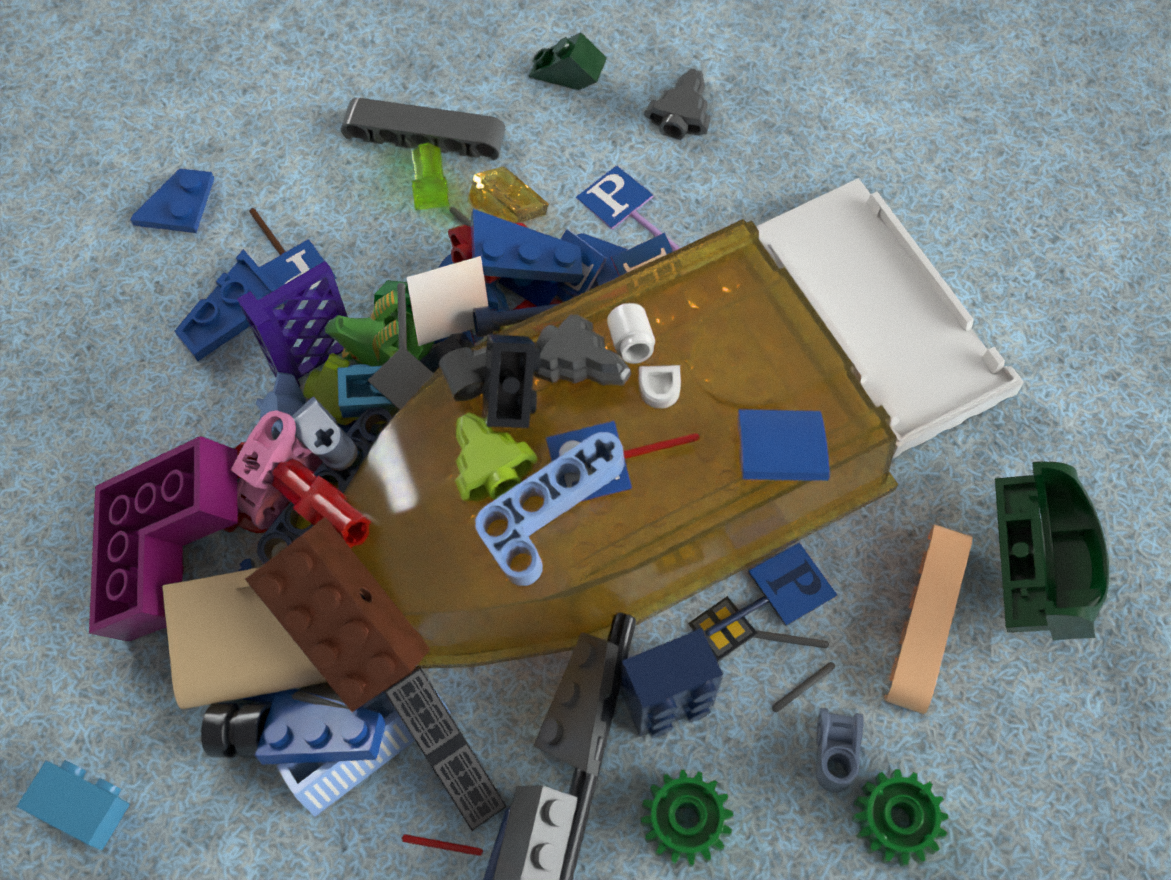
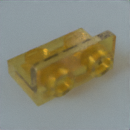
[467,166,549,223]

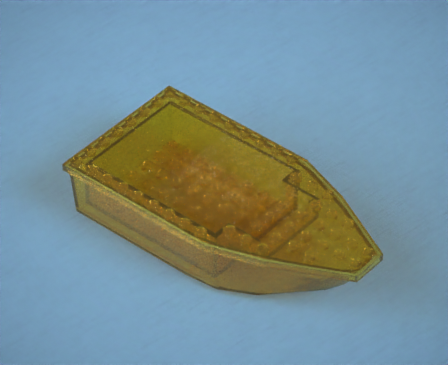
[343,219,898,669]

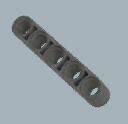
[341,98,506,160]

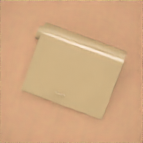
[163,567,327,710]

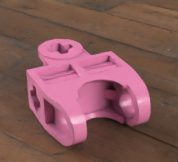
[231,411,323,529]

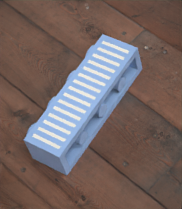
[277,686,451,817]

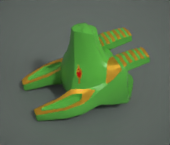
[325,290,435,366]

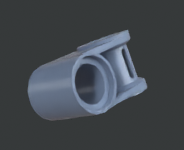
[292,396,357,471]
[816,708,864,793]

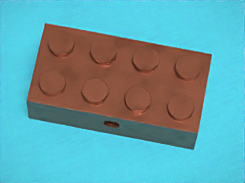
[245,517,431,712]

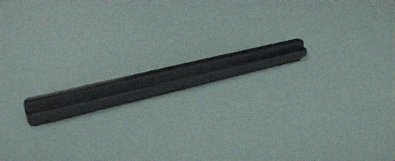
[559,613,636,880]

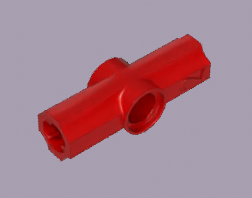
[272,458,371,548]

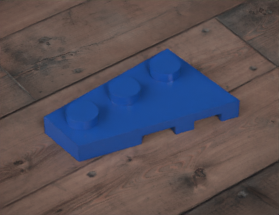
[471,209,583,284]
[174,249,286,361]
[255,689,386,765]

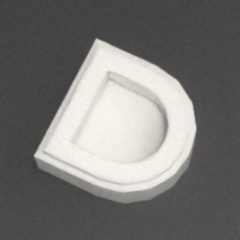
[639,365,681,409]

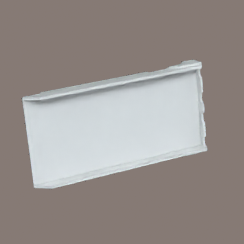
[747,178,1024,458]

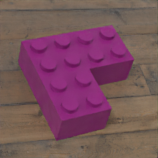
[89,436,238,641]

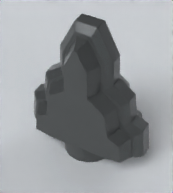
[644,68,711,140]
[533,314,631,385]

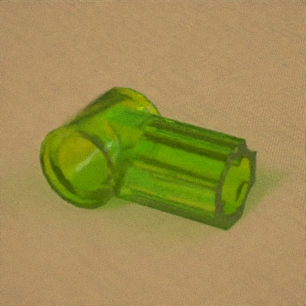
[412,143,450,210]

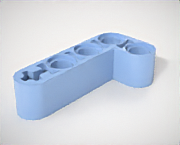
[476,432,624,586]

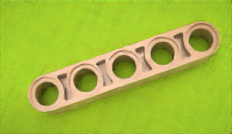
[884,524,973,715]

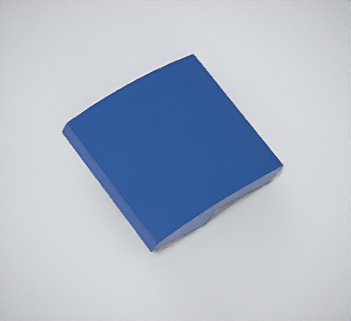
[737,409,830,481]

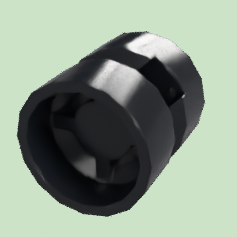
[201,703,271,758]

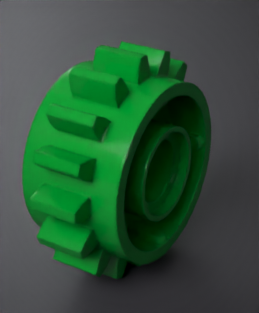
[852,769,949,867]
[640,770,734,867]

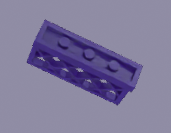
[237,261,348,387]

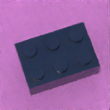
[620,628,723,738]

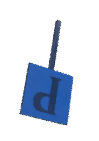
[705,542,837,636]

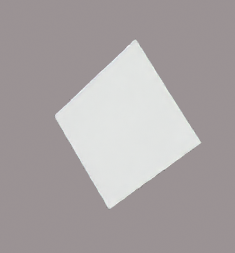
[406,256,488,346]

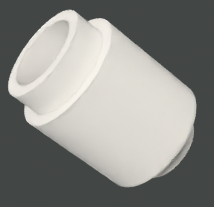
[607,303,655,364]

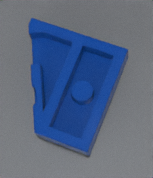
[130,168,214,233]

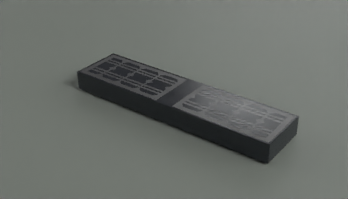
[384,665,507,831]

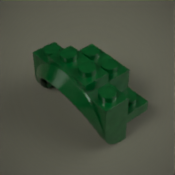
[995,461,1109,640]

